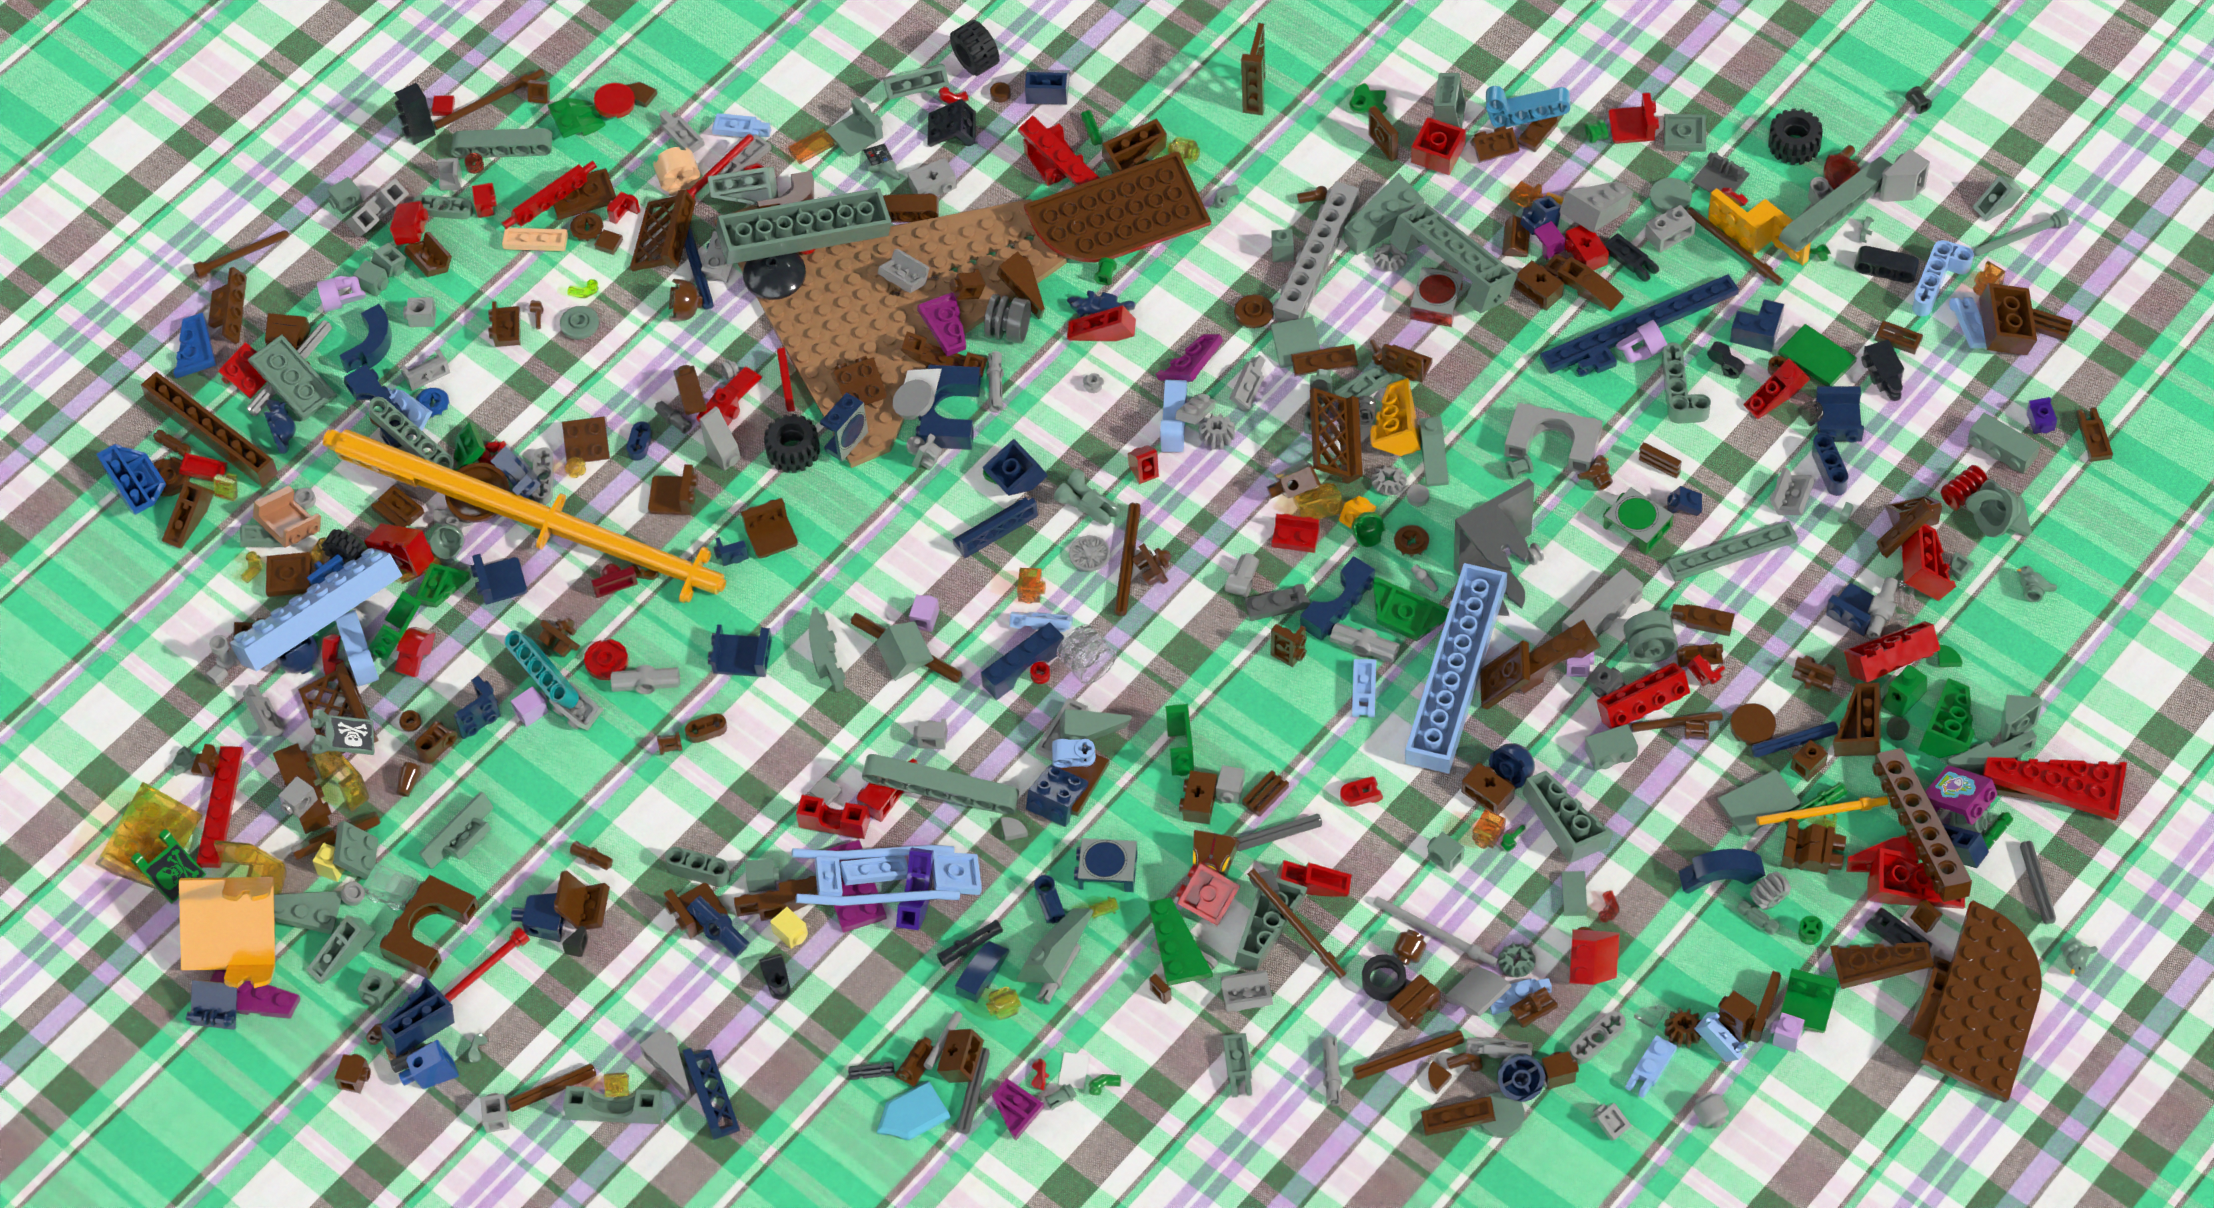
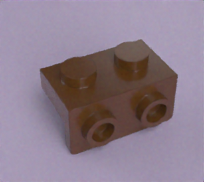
[404,232,452,277]
[488,301,521,347]

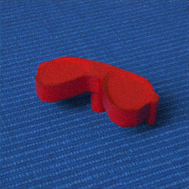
[1031,1058,1049,1091]

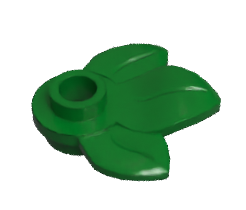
[1349,83,1388,113]

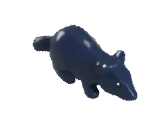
[1067,290,1136,317]
[264,399,296,454]

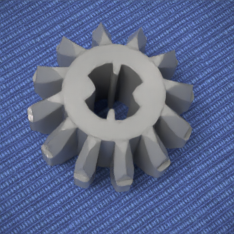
[1199,413,1235,450]
[1750,872,1791,910]

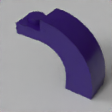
[896,847,934,931]

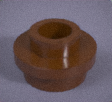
[399,710,422,732]

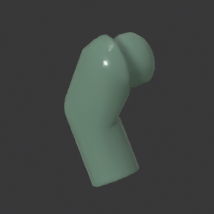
[1214,184,1239,208]

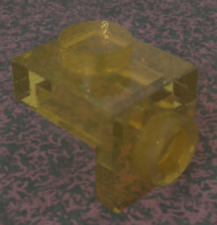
[604,1072,630,1097]

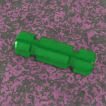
[1081,110,1103,146]
[1982,812,2013,850]

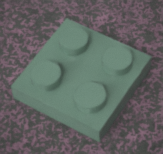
[333,821,378,881]

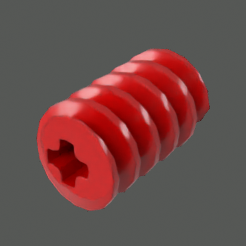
[1940,465,1989,511]

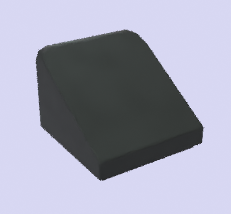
[562,926,589,957]

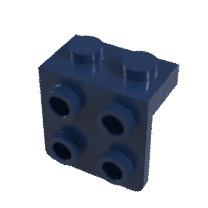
[470,554,528,605]
[1826,583,1874,637]
[454,675,501,739]
[1026,765,1088,827]

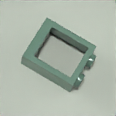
[1434,73,1466,128]

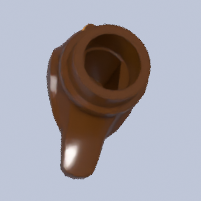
[1577,455,1613,491]

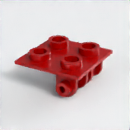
[218,342,267,399]

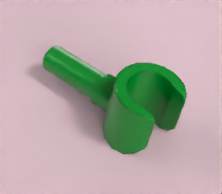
[1809,244,1831,261]
[1501,825,1526,852]

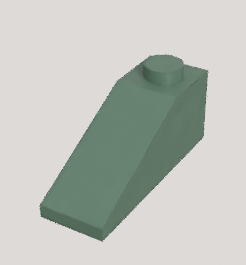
[1419,416,1449,487]
[1060,709,1131,741]
[306,915,376,984]

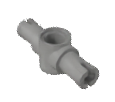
[1866,577,1898,639]

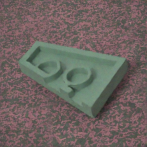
[274,891,342,935]

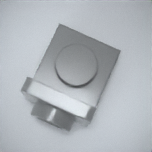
[1589,1103,1632,1141]

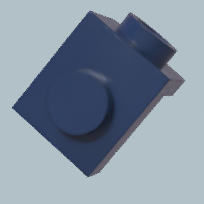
[1667,486,1702,516]
[713,537,749,566]

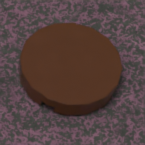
[153,457,191,496]
[1730,703,1776,746]

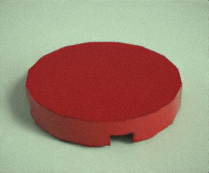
[594,83,635,118]
[584,639,629,680]

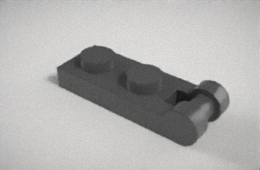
[1245,584,1310,621]

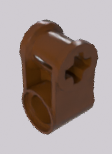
[415,720,457,764]

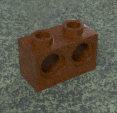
[1718,991,1757,1042]

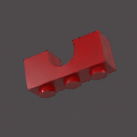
[796,795,870,839]

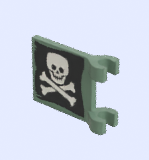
[311,709,375,755]

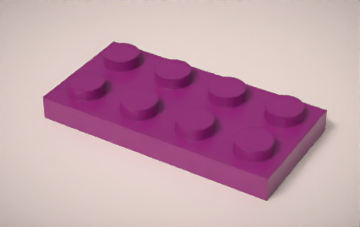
[827,839,887,933]

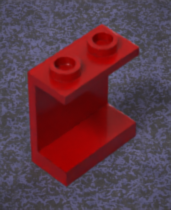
[1023,123,1084,186]

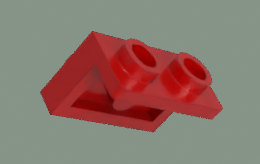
[696,388,740,426]

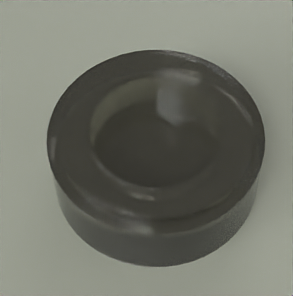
[1886,717,1910,740]

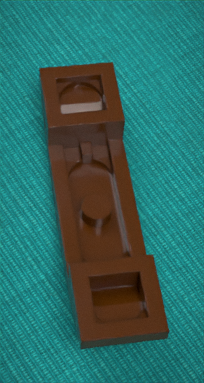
[901,331,988,378]

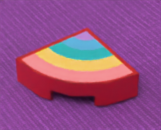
[1721,188,1748,206]

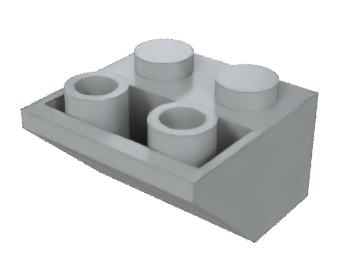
[1879,149,1930,202]

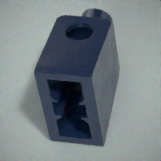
[511,893,565,942]

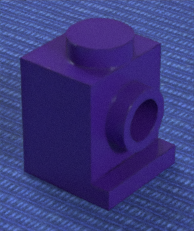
[2026,397,2057,434]

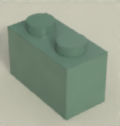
[1585,724,1638,771]

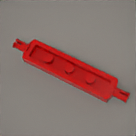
[501,160,597,230]

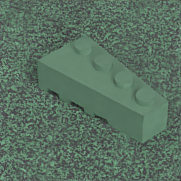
[1344,173,1424,255]
[1234,877,1307,971]

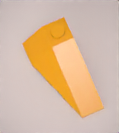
[1370,378,1421,456]

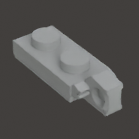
[659,109,705,153]
[1229,355,1266,411]
[243,684,285,736]
[1466,1037,1533,1058]

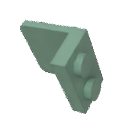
[827,97,883,157]

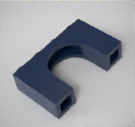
[916,365,981,450]

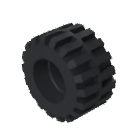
[950,19,1000,76]
[1768,108,1823,165]
[764,414,820,473]

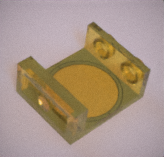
[312,751,370,811]

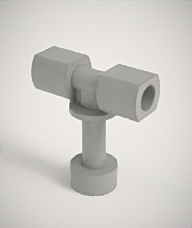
[206,635,241,686]

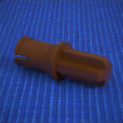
[570,841,613,870]

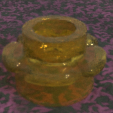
[565,457,586,478]

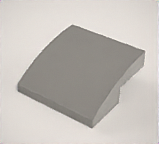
[1445,966,1512,1016]

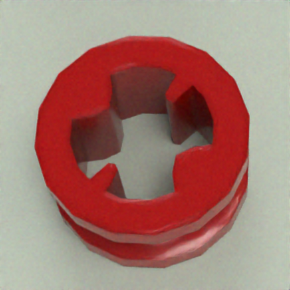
[1030,662,1050,684]

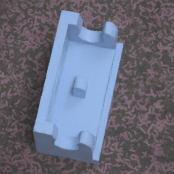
[1695,1012,1748,1062]

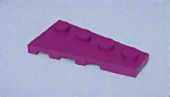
[210,970,301,1019]

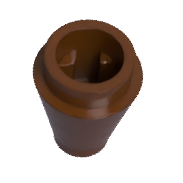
[396,762,421,797]

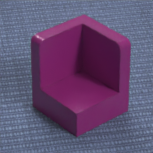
[1534,221,1565,260]

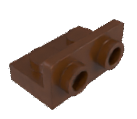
[1470,126,1520,163]
[1270,624,1307,667]

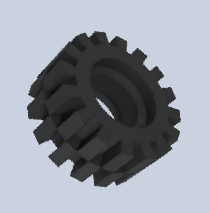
[322,529,365,564]

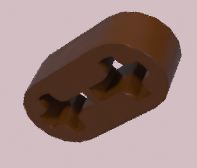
[685,713,727,743]

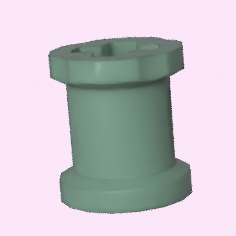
[1506,454,1534,479]

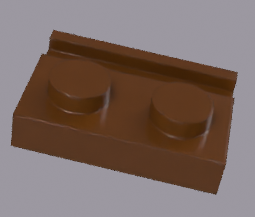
[371,485,425,527]

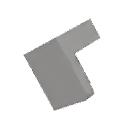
[437,158,462,191]

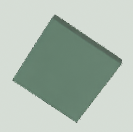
[1664,114,1706,152]

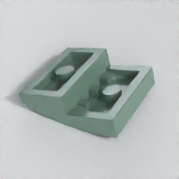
[1271,316,1320,368]

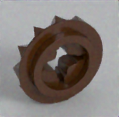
[570,213,604,242]
[1394,525,1429,557]

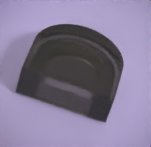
[1797,401,1824,427]

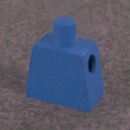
[398,1039,459,1089]

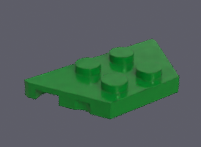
[1373,576,1449,641]

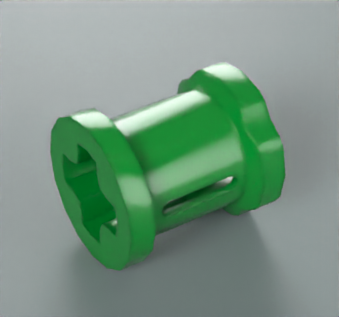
[1094,257,1117,286]

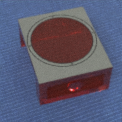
[1410,267,1464,327]

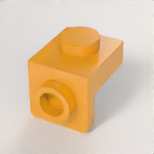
[1339,496,1376,529]

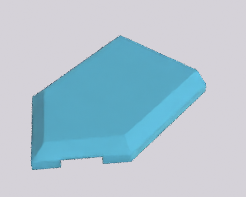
[877,1080,950,1140]

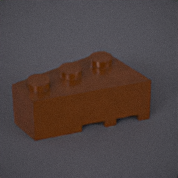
[1102,118,1167,173]

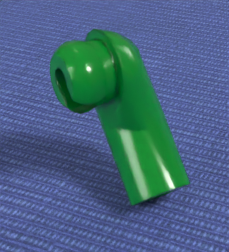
[1088,1074,1121,1095]

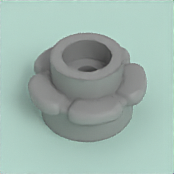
[721,359,739,380]
[1083,373,1104,393]

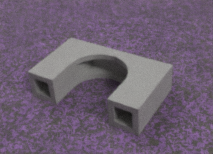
[1504,403,1603,473]

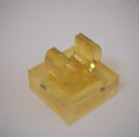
[214,473,238,502]

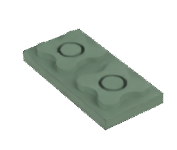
[248,335,337,421]

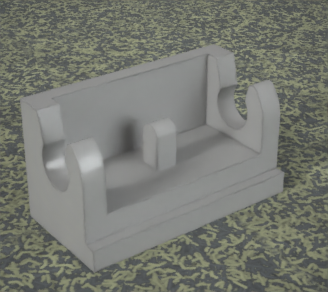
[401,349,450,391]

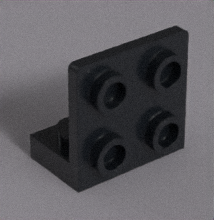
[927,99,976,147]

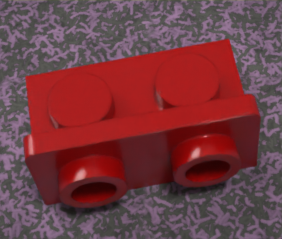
[1272,514,1320,553]

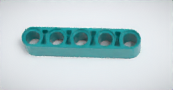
[505,630,579,709]

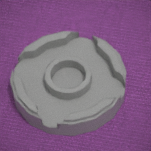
[893,379,934,420]

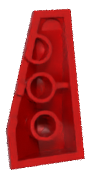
[1867,848,1965,909]

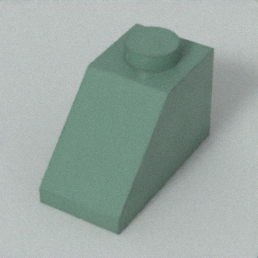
[1973,175,2025,221]

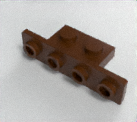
[208,267,247,344]

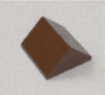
[1885,495,1942,526]

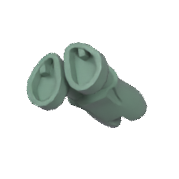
[1054,468,1121,526]

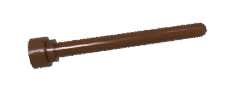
[193,230,289,279]

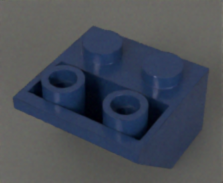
[1025,69,1070,105]

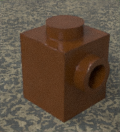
[1791,740,1828,782]
[1541,1051,1579,1089]
[334,1054,371,1094]

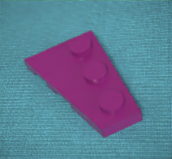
[917,292,966,356]
[1155,334,1223,382]

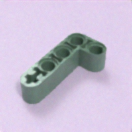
[1662,342,1711,424]

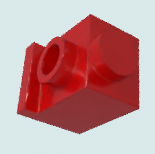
[472,183,497,218]

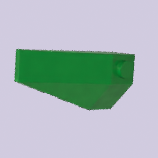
[1918,678,1975,759]

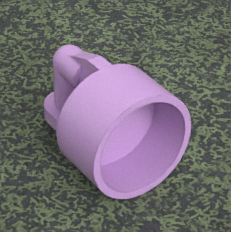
[317,276,366,313]
[1616,320,1667,363]

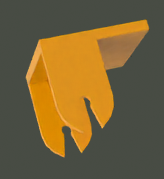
[179,877,276,988]

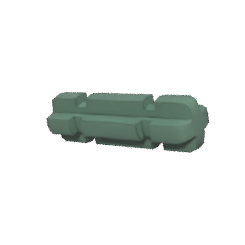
[1737,900,1779,935]

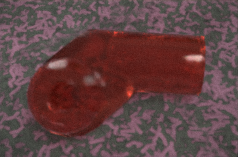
[1598,890,1620,923]

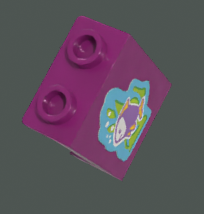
[1925,765,1998,825]

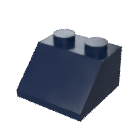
[982,439,1048,496]

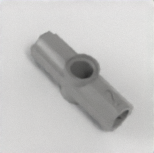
[1330,623,1399,663]
[611,665,680,694]

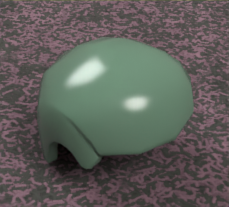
[429,524,465,560]

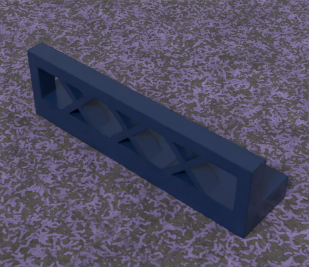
[953,497,1038,559]
[682,1048,740,1140]

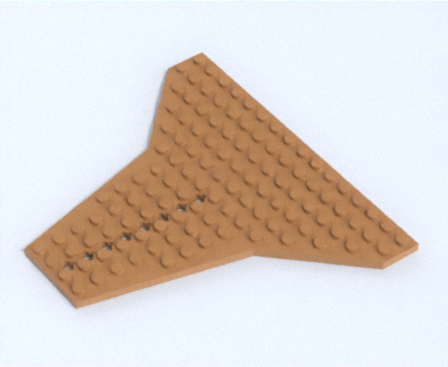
[714,199,1067,468]

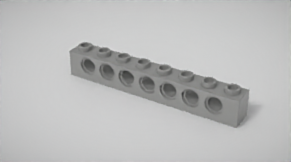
[1273,181,1359,322]

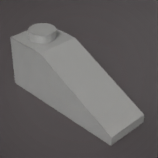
[700,407,740,471]
[640,1028,692,1100]

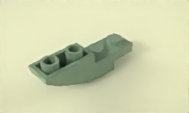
[809,607,846,693]
[1947,730,2037,775]

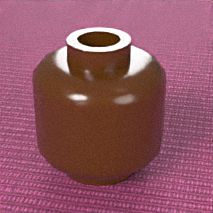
[1392,929,1427,966]

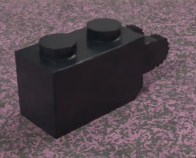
[1861,339,1904,401]

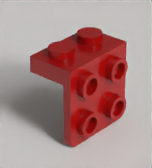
[1608,93,1659,144]

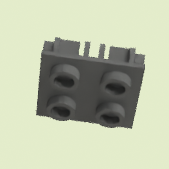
[1691,152,1750,193]

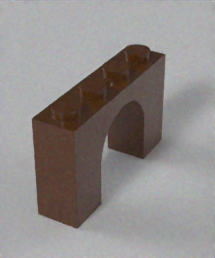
[379,875,479,980]

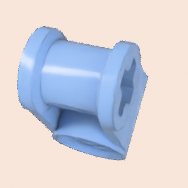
[1052,739,1096,768]

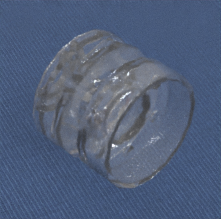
[1056,624,1117,684]

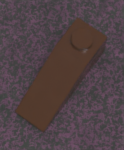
[997,251,1045,319]
[673,365,707,416]
[162,480,215,549]

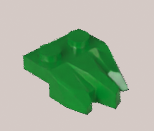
[547,98,606,139]

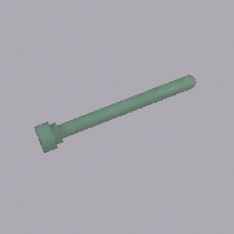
[1973,210,2069,256]

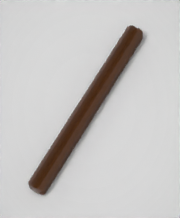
[1115,502,1141,616]
[850,613,963,683]

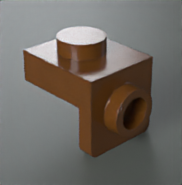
[191,744,219,778]

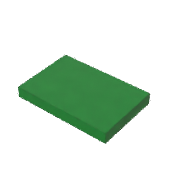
[1778,324,1857,386]

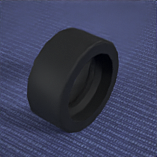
[1362,954,1406,1001]

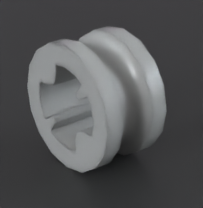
[1526,543,1544,565]

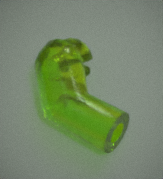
[567,279,599,299]

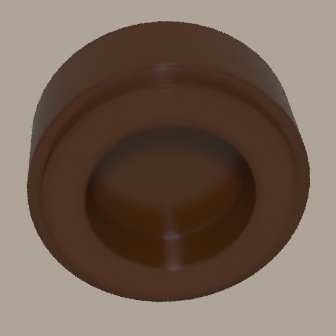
[990,82,1011,103]

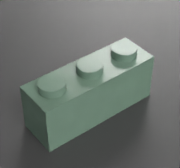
[883,64,949,100]
[1967,412,2040,474]

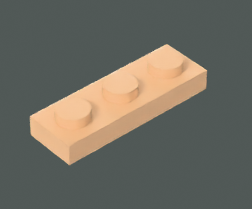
[502,228,568,251]

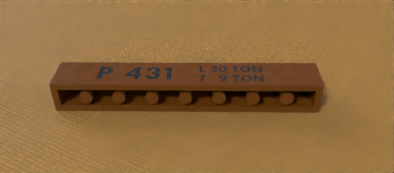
[141,371,278,488]

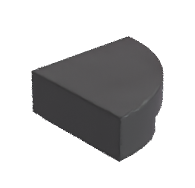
[1249,870,1280,894]

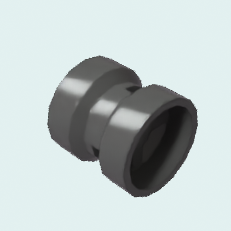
[1359,395,1376,425]

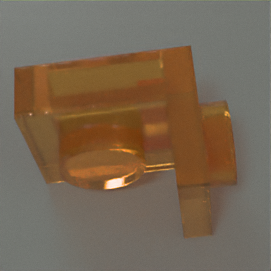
[1509,181,1543,208]

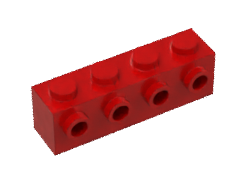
[1596,662,1690,729]

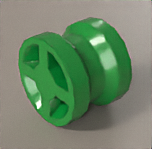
[1585,119,1608,144]
[1798,915,1823,945]

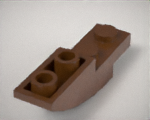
[1544,254,1624,312]
[734,876,818,921]
[1908,955,1951,1042]

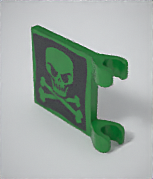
[131,829,206,904]

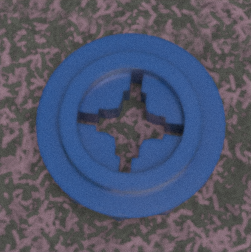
[416,388,450,418]

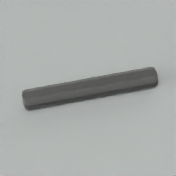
[1237,814,1322,851]
[2020,841,2056,924]
[957,1047,990,1134]

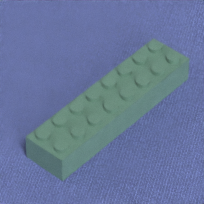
[716,188,892,265]

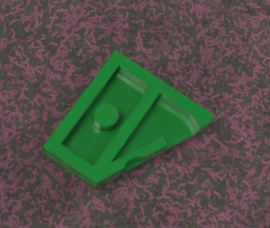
[453,422,486,471]
[415,563,471,608]

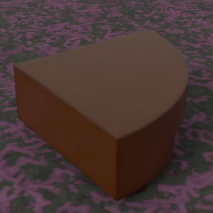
[1428,1061,1452,1094]

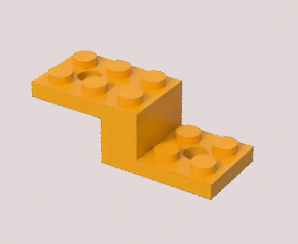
[1708,188,1811,266]

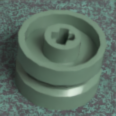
[1623,610,1678,664]

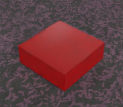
[432,95,455,116]

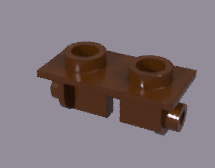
[1676,642,1724,667]
[894,1037,933,1087]

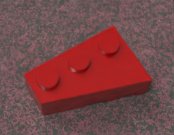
[364,523,434,577]
[1902,524,1957,601]

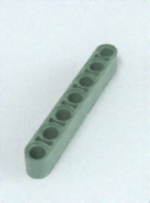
[862,754,1019,815]

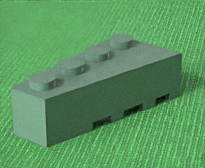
[1523,771,1613,863]

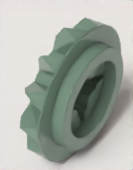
[1498,942,1536,978]

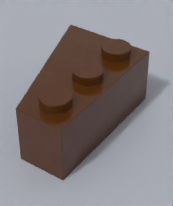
[1833,683,1881,757]

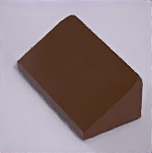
[1502,215,1530,257]

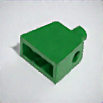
[1883,665,1927,719]

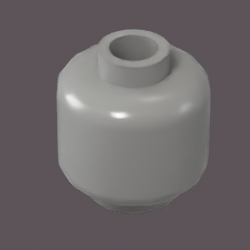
[1693,1092,1729,1129]

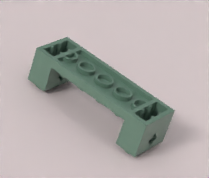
[1389,203,1518,314]

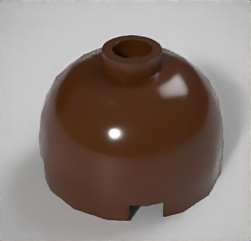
[669,279,702,321]

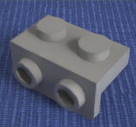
[877,249,929,293]
[1770,468,1815,515]
[549,682,604,731]
[1221,970,1273,1012]

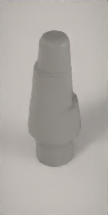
[1411,564,1438,592]

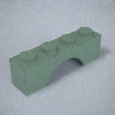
[563,1086,663,1124]

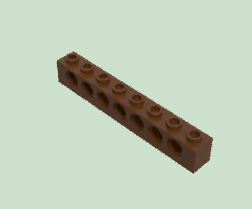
[1872,748,1972,902]

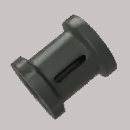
[1905,86,1932,114]

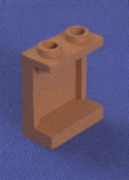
[253,486,321,548]

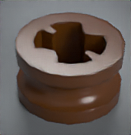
[1768,356,1786,376]

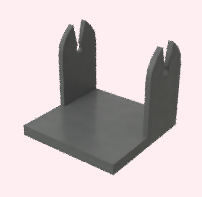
[1454,479,1534,616]

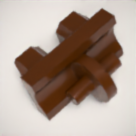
[1132,543,1171,586]
[538,618,580,657]
[1792,655,1836,692]
[1509,987,1558,1028]

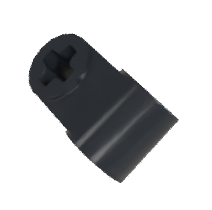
[759,953,791,1000]

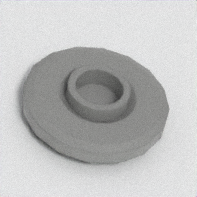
[1069,535,1110,572]

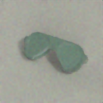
[1859,216,1874,243]
[467,1032,488,1063]

